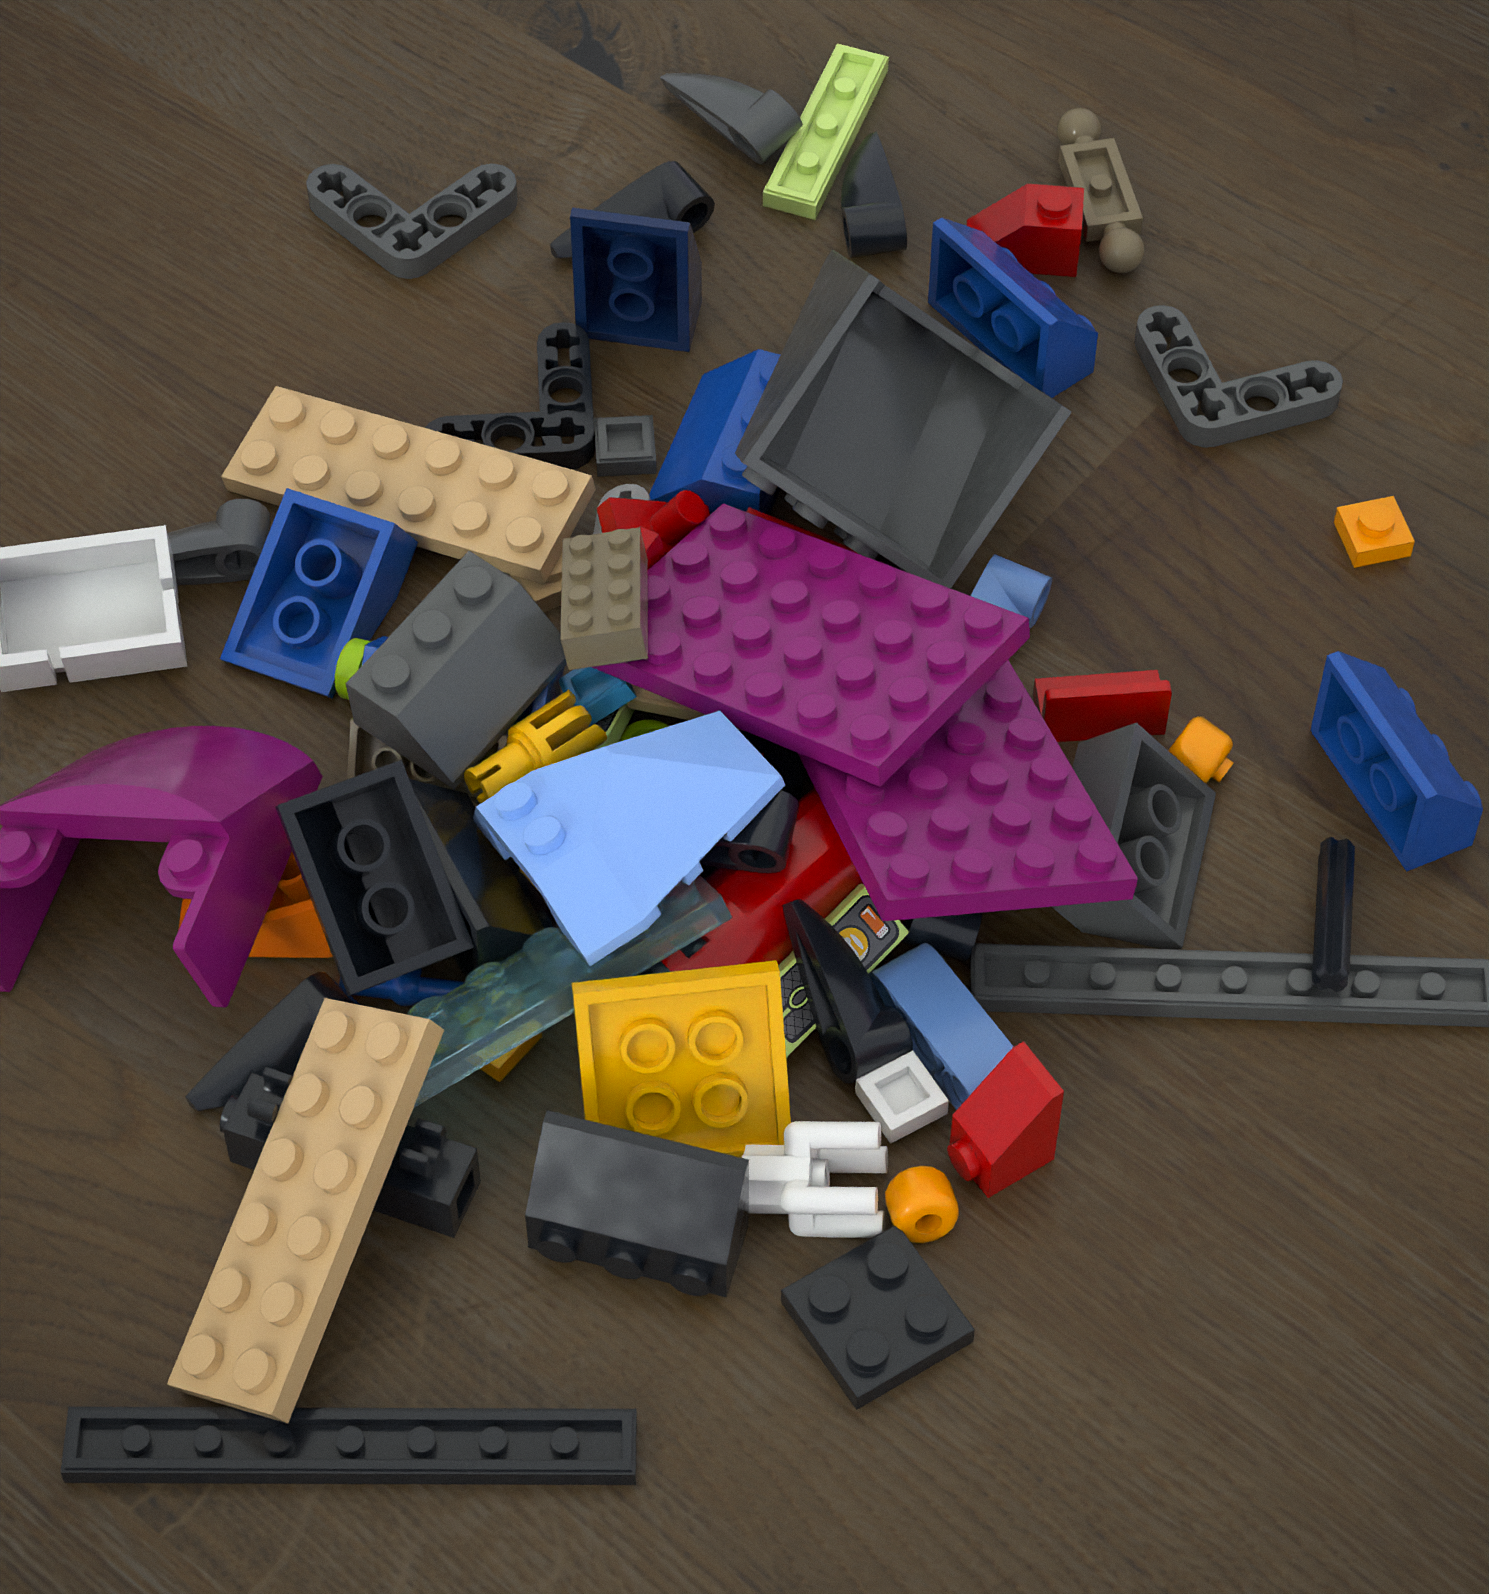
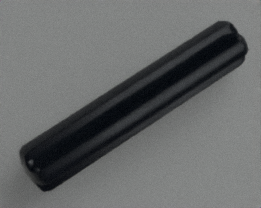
[1312,837,1355,992]

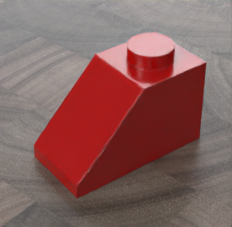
[966,184,1084,277]
[947,1041,1064,1198]

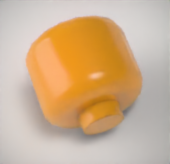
[1168,716,1234,784]
[885,1165,959,1243]

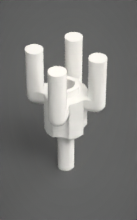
[742,1121,888,1238]

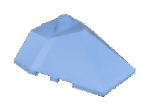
[473,711,785,966]

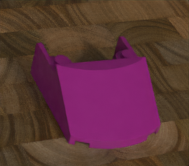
[0,726,323,1008]

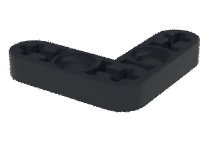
[425,322,595,470]

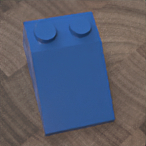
[220,488,418,699]

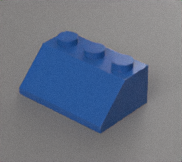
[928,218,1098,398]
[649,349,781,515]
[1310,651,1483,872]

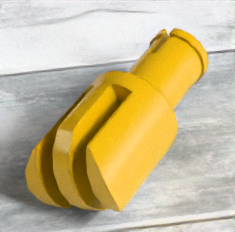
[464,690,608,803]

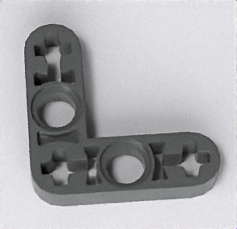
[306,163,518,279]
[1134,305,1343,448]

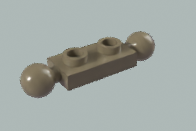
[1057,108,1145,274]

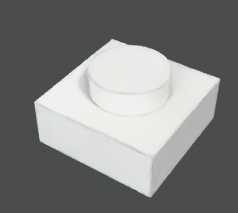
[855,1051,949,1144]

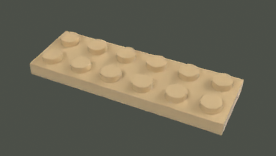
[221,386,596,584]
[167,998,444,1423]

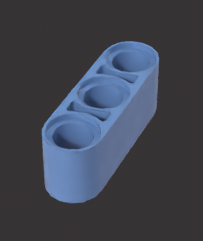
[869,943,1014,1110]

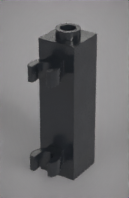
[220,1067,481,1238]

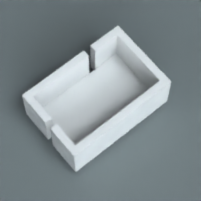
[0,525,187,692]

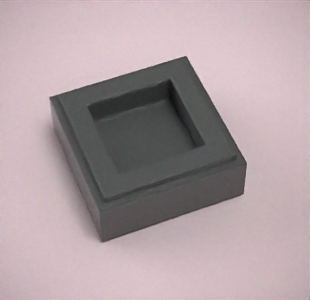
[594,415,656,477]

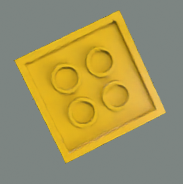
[572,960,791,1158]

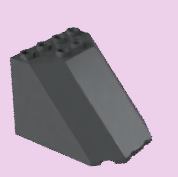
[735,249,1072,589]

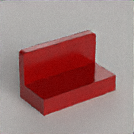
[1033,670,1172,742]

